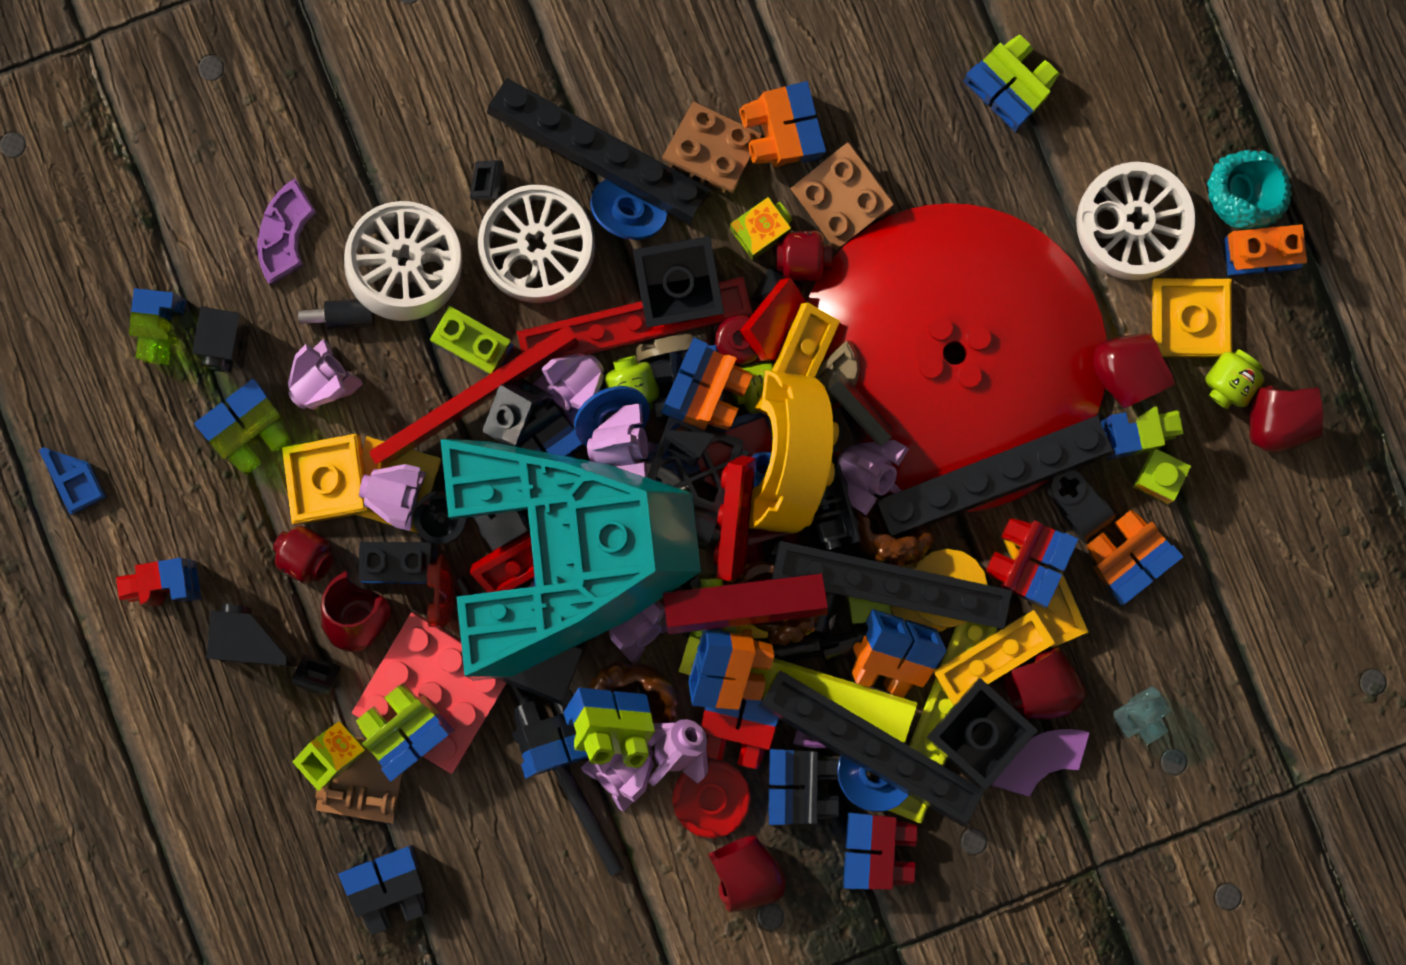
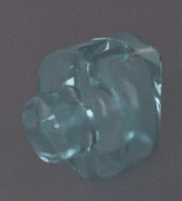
[1114,686,1172,745]

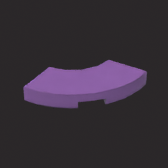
[257,178,316,286]
[991,729,1090,797]

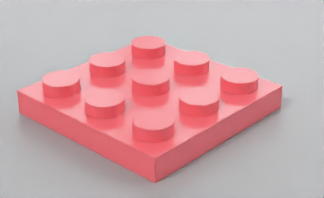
[352,611,507,774]

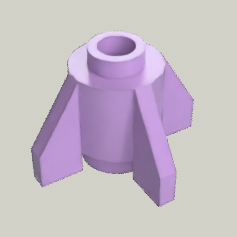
[288,339,363,410]
[533,353,604,427]
[587,404,656,478]
[837,440,909,515]
[359,464,426,531]
[609,600,668,664]
[647,719,708,787]
[581,746,654,812]

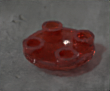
[427,554,456,632]

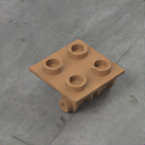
[662,101,762,194]
[790,142,895,250]
[315,737,402,824]

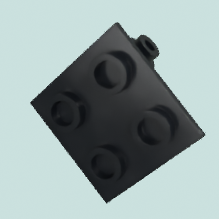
[809,464,861,552]

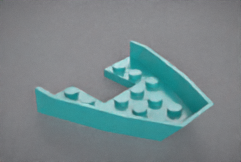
[441,439,701,681]

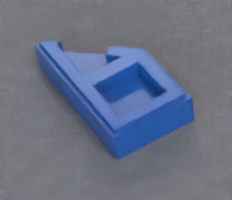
[39,447,107,515]

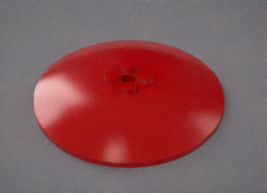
[806,203,1107,513]

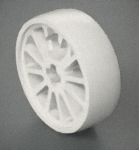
[1076,162,1196,280]
[478,184,595,303]
[344,201,462,321]

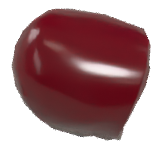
[1093,333,1175,409]
[1249,385,1323,453]
[321,571,392,652]
[1002,647,1087,720]
[708,835,786,913]

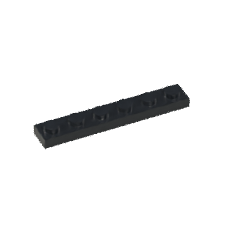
[486,78,710,225]
[877,415,1113,538]
[771,541,1012,629]
[758,670,984,827]

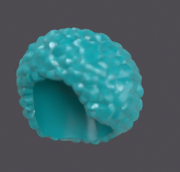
[1207,150,1292,230]

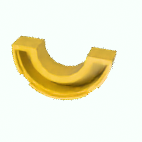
[749,371,839,534]

